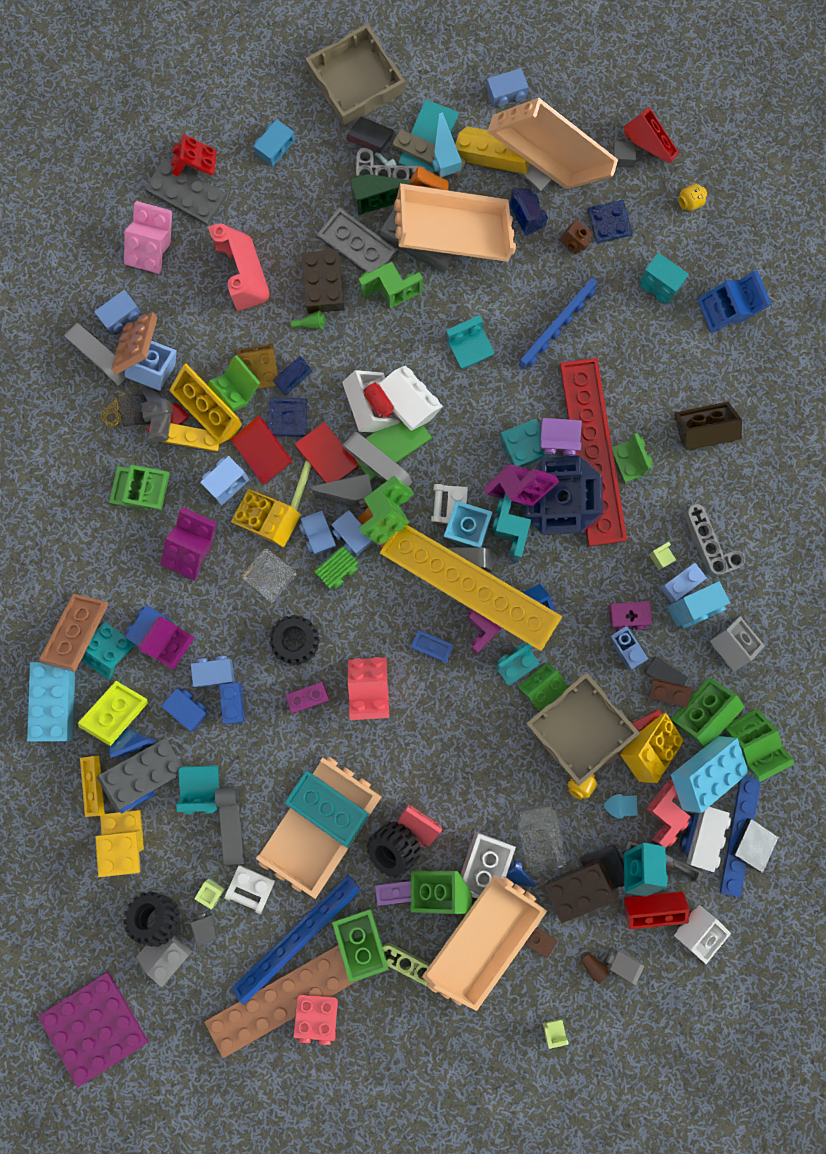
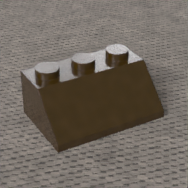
[674,401,742,450]

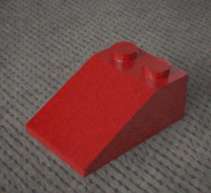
[623,107,679,163]

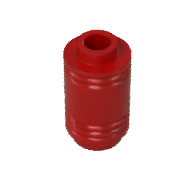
[363,382,394,418]

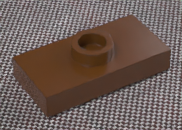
[525,927,558,958]

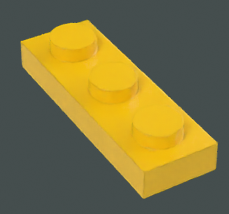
[162,423,219,452]
[80,756,105,817]

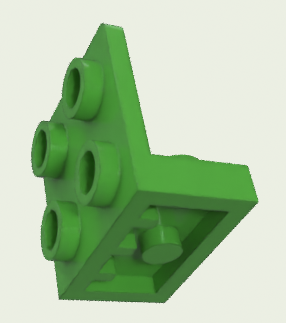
[208,355,260,412]
[612,433,653,483]
[518,662,569,712]

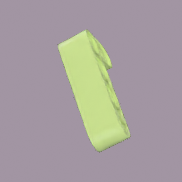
[383,943,439,992]

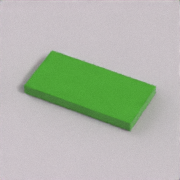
[353,420,432,481]

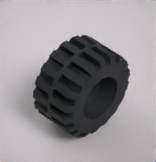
[269,615,320,665]
[366,822,421,878]
[124,891,180,947]

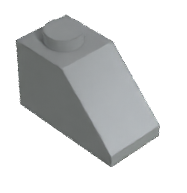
[606,948,644,985]

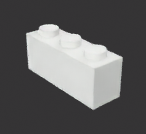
[686,807,731,872]

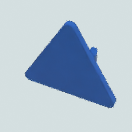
[506,860,535,887]

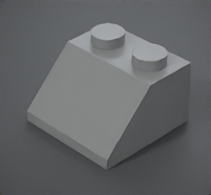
[710,616,764,672]
[136,935,193,987]

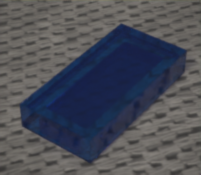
[272,356,313,396]

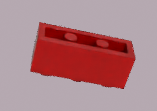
[624,891,690,930]

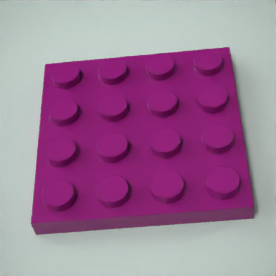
[38,971,149,1088]

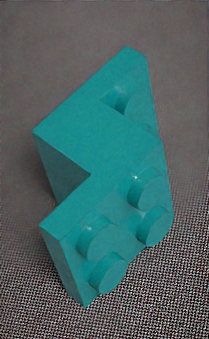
[491,494,531,563]

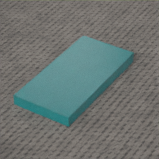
[398,99,459,174]
[285,770,370,848]

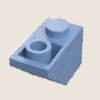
[610,626,648,670]

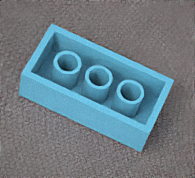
[667,581,730,629]
[27,662,75,741]
[671,736,749,813]

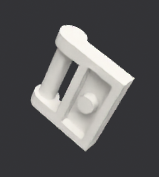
[431,484,468,524]
[224,865,275,915]

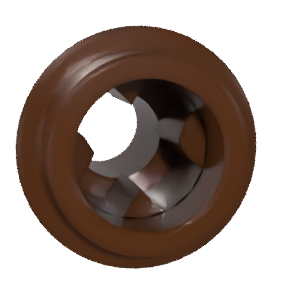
[580,953,610,984]

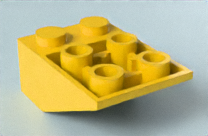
[231,489,301,548]
[620,713,684,783]

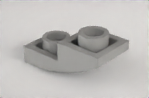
[518,164,552,192]

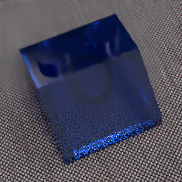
[509,188,548,236]

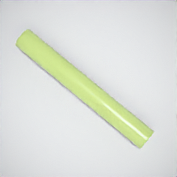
[291,460,311,510]

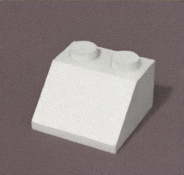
[674,905,731,964]

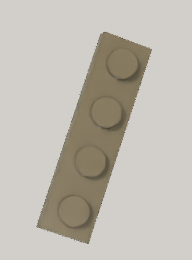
[392,129,466,179]

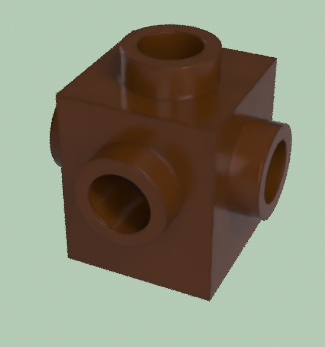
[559,220,593,254]

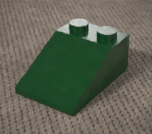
[350,174,411,215]

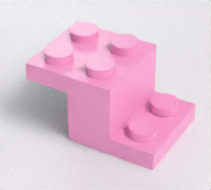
[124,201,172,274]

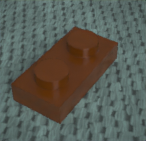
[649,678,692,708]

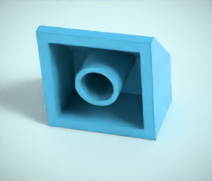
[444,501,493,548]

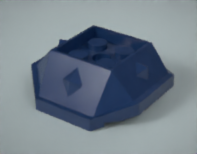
[525,455,603,535]

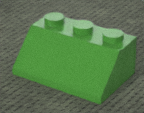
[671,677,744,748]
[411,871,472,914]

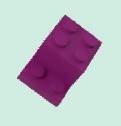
[483,464,559,506]
[161,507,217,581]
[467,609,502,655]

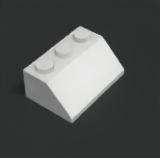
[379,366,443,431]
[342,370,401,432]
[460,831,516,899]

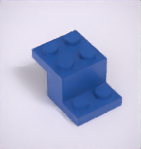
[697,271,772,333]

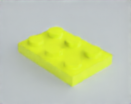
[78,681,148,746]

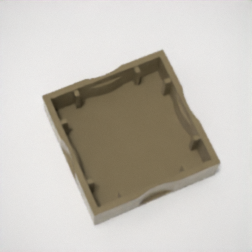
[305,23,406,127]
[526,672,640,786]

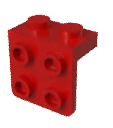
[170,134,217,176]

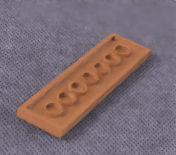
[204,945,359,1058]

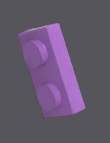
[375,880,411,906]

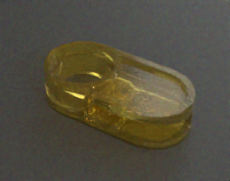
[101,393,134,427]

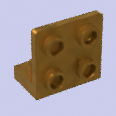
[236,344,280,389]

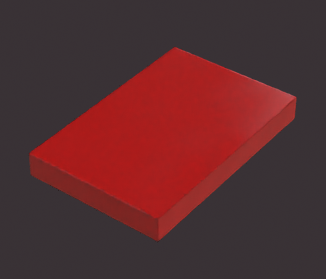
[231,416,293,485]
[295,422,359,483]

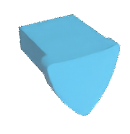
[604,794,638,819]

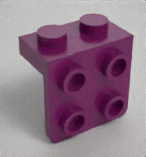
[138,616,195,670]

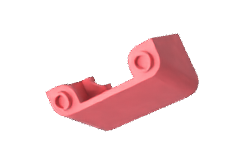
[208,223,270,311]

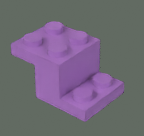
[540,418,582,456]

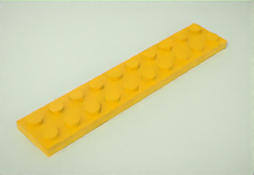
[380,525,562,651]

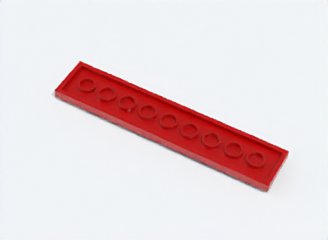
[560,358,627,547]

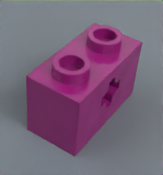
[608,601,652,632]
[285,682,330,714]

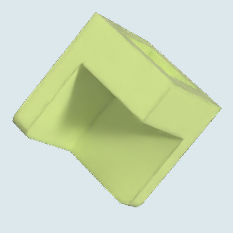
[649,542,676,570]
[195,879,225,909]
[542,1019,569,1049]

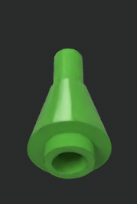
[291,311,326,329]

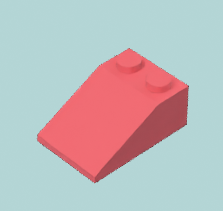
[397,804,442,847]

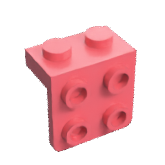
[294,995,338,1045]

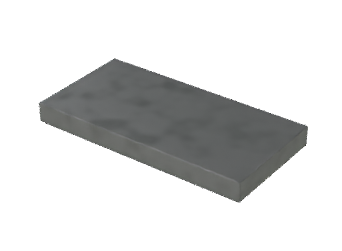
[317,207,397,272]

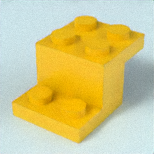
[95,810,144,877]

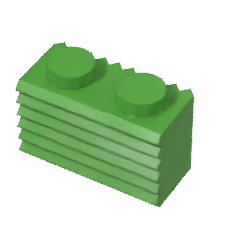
[314,546,359,590]

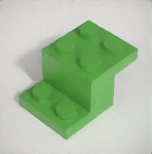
[359,262,423,308]
[109,465,170,511]
[359,475,414,545]
[724,709,794,782]

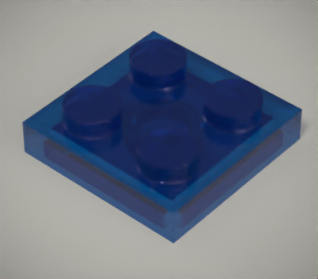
[587,200,633,244]
[268,398,308,437]

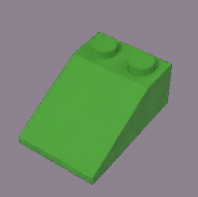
[332,909,389,983]

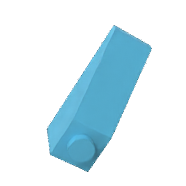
[432,112,462,178]

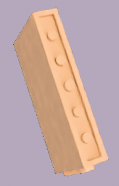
[488,98,618,189]
[394,183,516,262]
[256,756,382,899]
[422,875,547,1011]

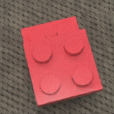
[348,657,389,720]
[646,779,690,848]

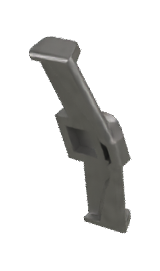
[139,383,173,445]
[621,841,703,882]

